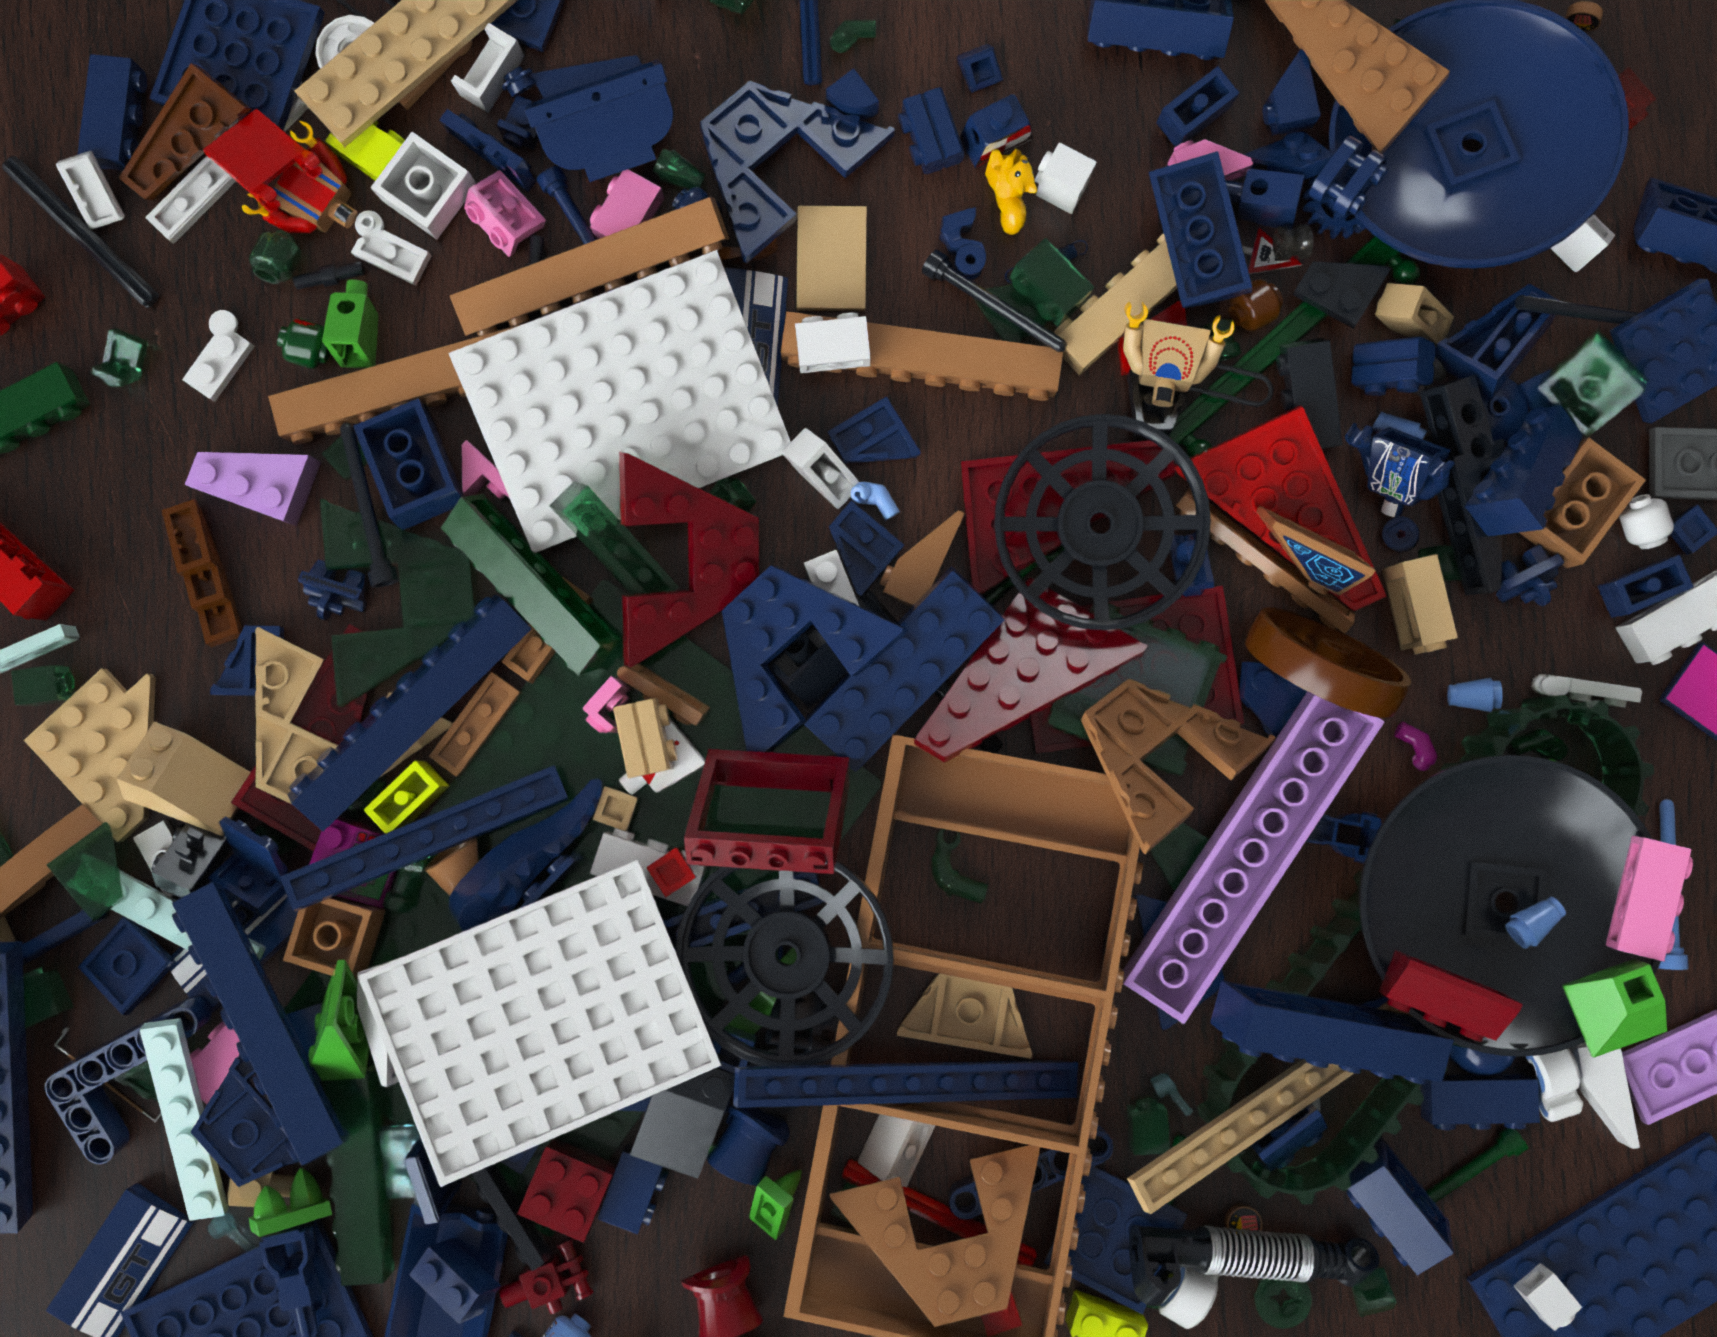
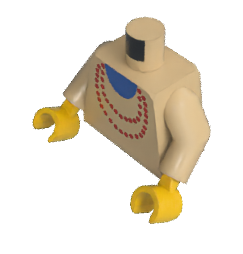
[1123,302,1234,407]

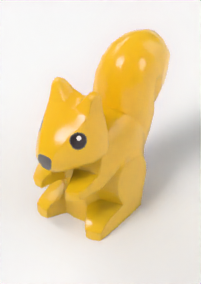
[985,149,1037,235]

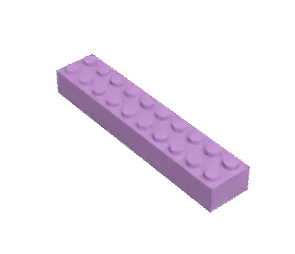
[1122,691,1384,1024]

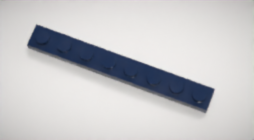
[280,765,568,912]

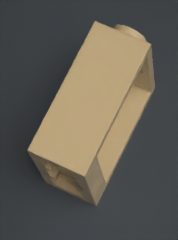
[1382,554,1458,655]

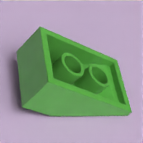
[309,960,370,1081]

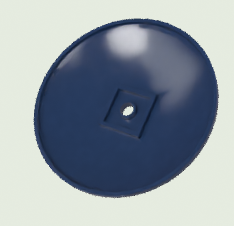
[1329,0,1629,268]

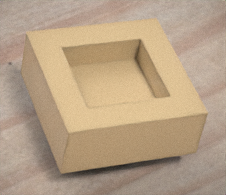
[592,786,639,831]

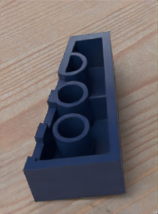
[1465,405,1583,537]

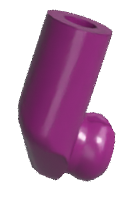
[1394,721,1437,771]

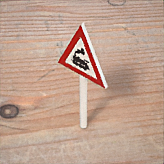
[1242,227,1302,275]

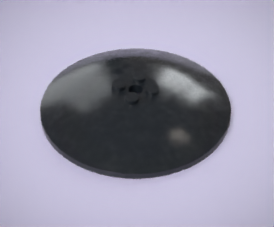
[1359,755,1661,1057]

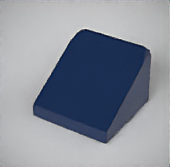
[956,44,1003,93]

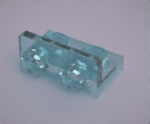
[379,1124,420,1205]

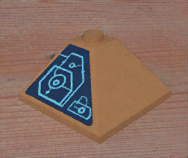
[1256,505,1375,595]

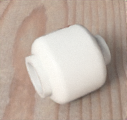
[1619,494,1674,549]

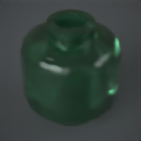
[249,230,302,284]

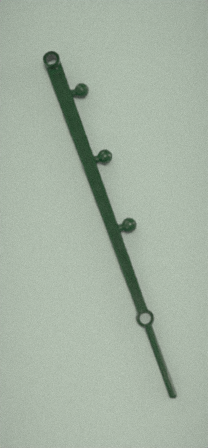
[983,236,1421,605]

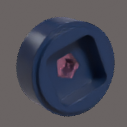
[1382,516,1420,553]

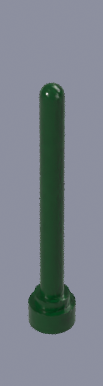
[1426,1128,1529,1203]

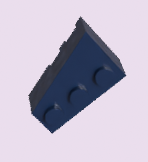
[1433,284,1559,399]

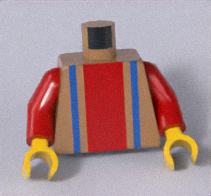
[242,121,358,233]

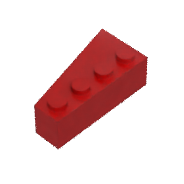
[0,522,74,621]

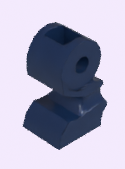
[939,207,986,280]

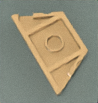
[897,973,1032,1059]

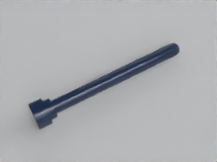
[536,166,614,290]

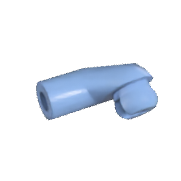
[851,481,900,521]

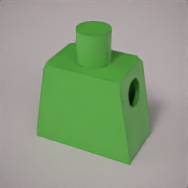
[322,280,378,368]

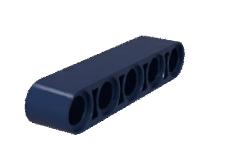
[948,1125,1113,1220]

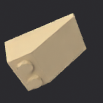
[117,722,251,836]

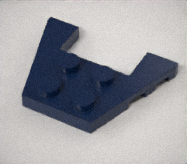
[190,1054,350,1187]

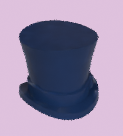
[706,1106,790,1186]

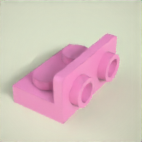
[464,170,546,257]
[582,676,631,734]

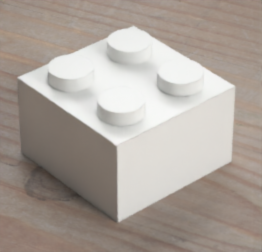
[371,132,476,240]

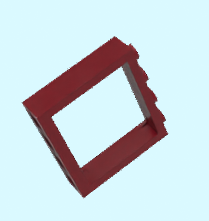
[684,749,850,874]

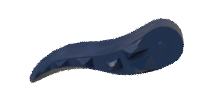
[449,778,604,932]

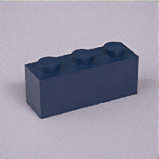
[77,54,147,171]
[1420,1073,1540,1130]

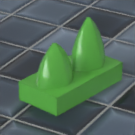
[248,1168,332,1237]
[749,1170,802,1240]

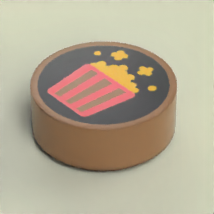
[1565,1,1603,32]
[1225,1203,1263,1235]

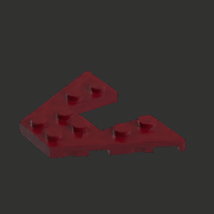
[619,452,759,668]

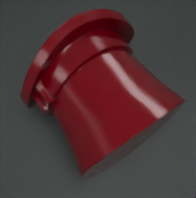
[681,1255,764,1337]

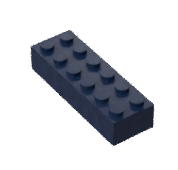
[804,566,1005,773]
[1210,981,1454,1084]

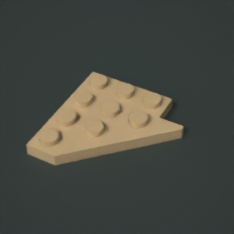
[24,668,156,842]

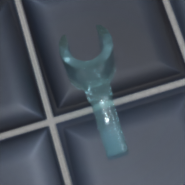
[1150,1073,1193,1116]
[207,1213,255,1251]

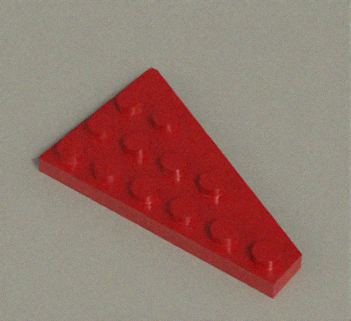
[1174,405,1387,611]

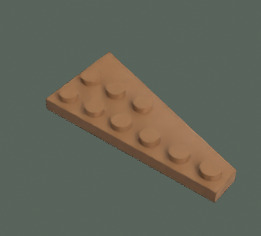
[1265,0,1450,154]

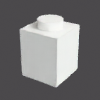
[1514,1263,1583,1331]

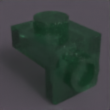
[91,328,148,387]

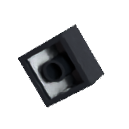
[767,624,848,708]

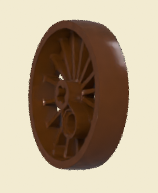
[1245,607,1411,718]

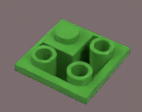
[1562,959,1667,1058]

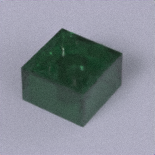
[1537,330,1648,438]

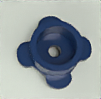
[501,66,535,98]

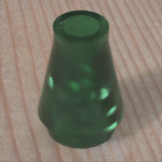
[652,148,706,189]

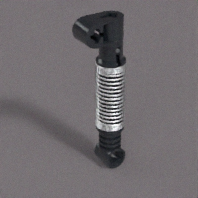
[1129,1225,1380,1306]

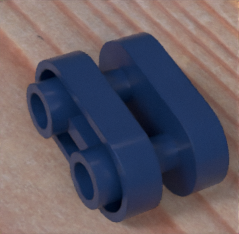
[1309,136,1389,218]

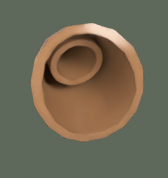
[424,837,479,896]

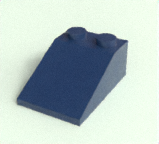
[1251,1103,1328,1171]

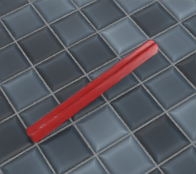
[842,1159,1037,1267]

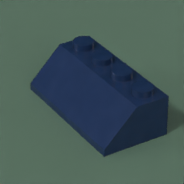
[1087,0,1234,60]
[1633,177,1717,273]

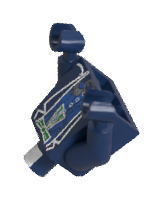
[1345,422,1455,517]

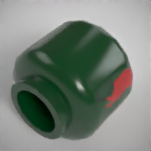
[277,318,330,369]

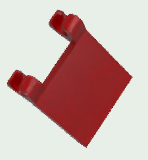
[203,108,323,213]

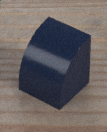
[826,68,879,120]

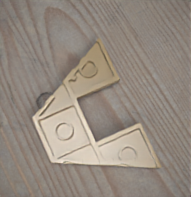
[255,627,453,804]

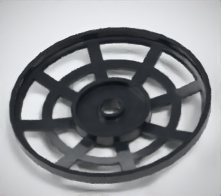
[994,414,1211,630]
[676,860,895,1066]

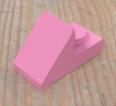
[462,440,510,500]

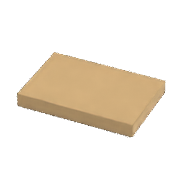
[796,206,867,311]

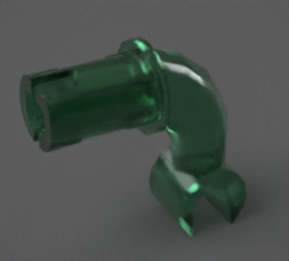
[931,828,988,904]

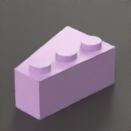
[185,452,321,526]

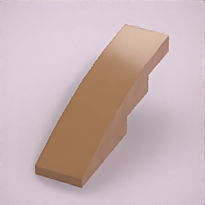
[0,804,106,918]

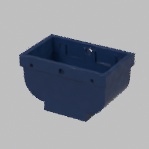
[524,59,673,182]

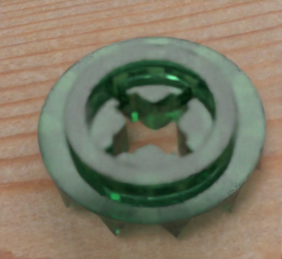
[1253,1274,1312,1329]

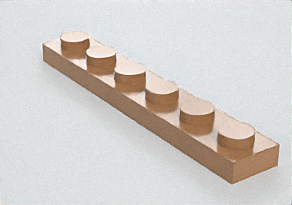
[1176,487,1356,633]

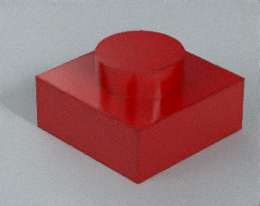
[646,847,697,898]
[981,1290,1022,1337]

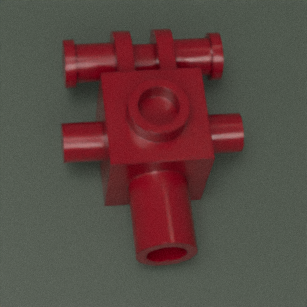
[499,1237,594,1314]

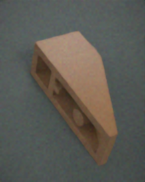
[880,510,965,607]

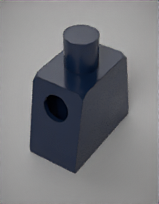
[1225,169,1304,231]

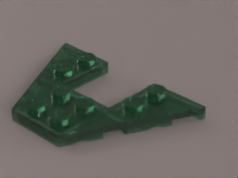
[320,499,475,707]

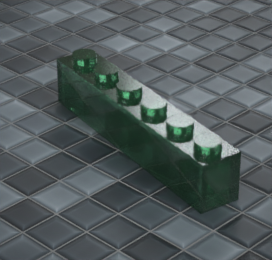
[321,1061,395,1286]

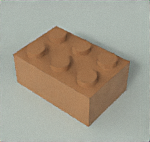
[1519,437,1646,568]

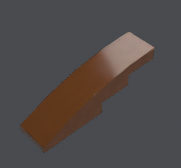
[161,499,242,648]

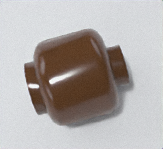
[1228,279,1283,331]

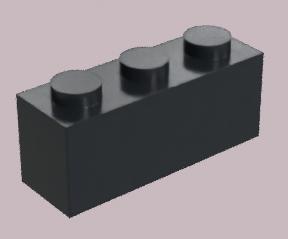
[1276,337,1343,449]

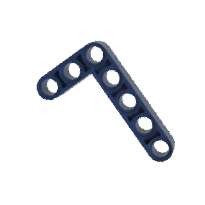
[45,996,212,1165]

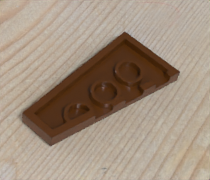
[118,63,251,200]

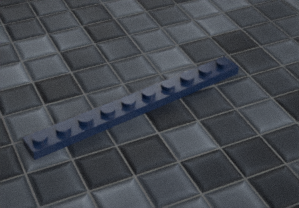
[733,1060,1078,1108]

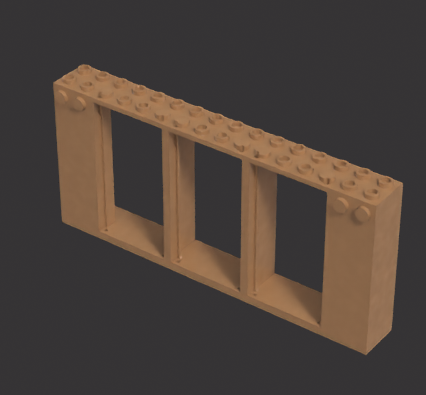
[783,735,1143,1337]

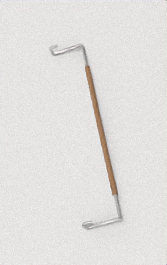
[54,1028,162,1123]

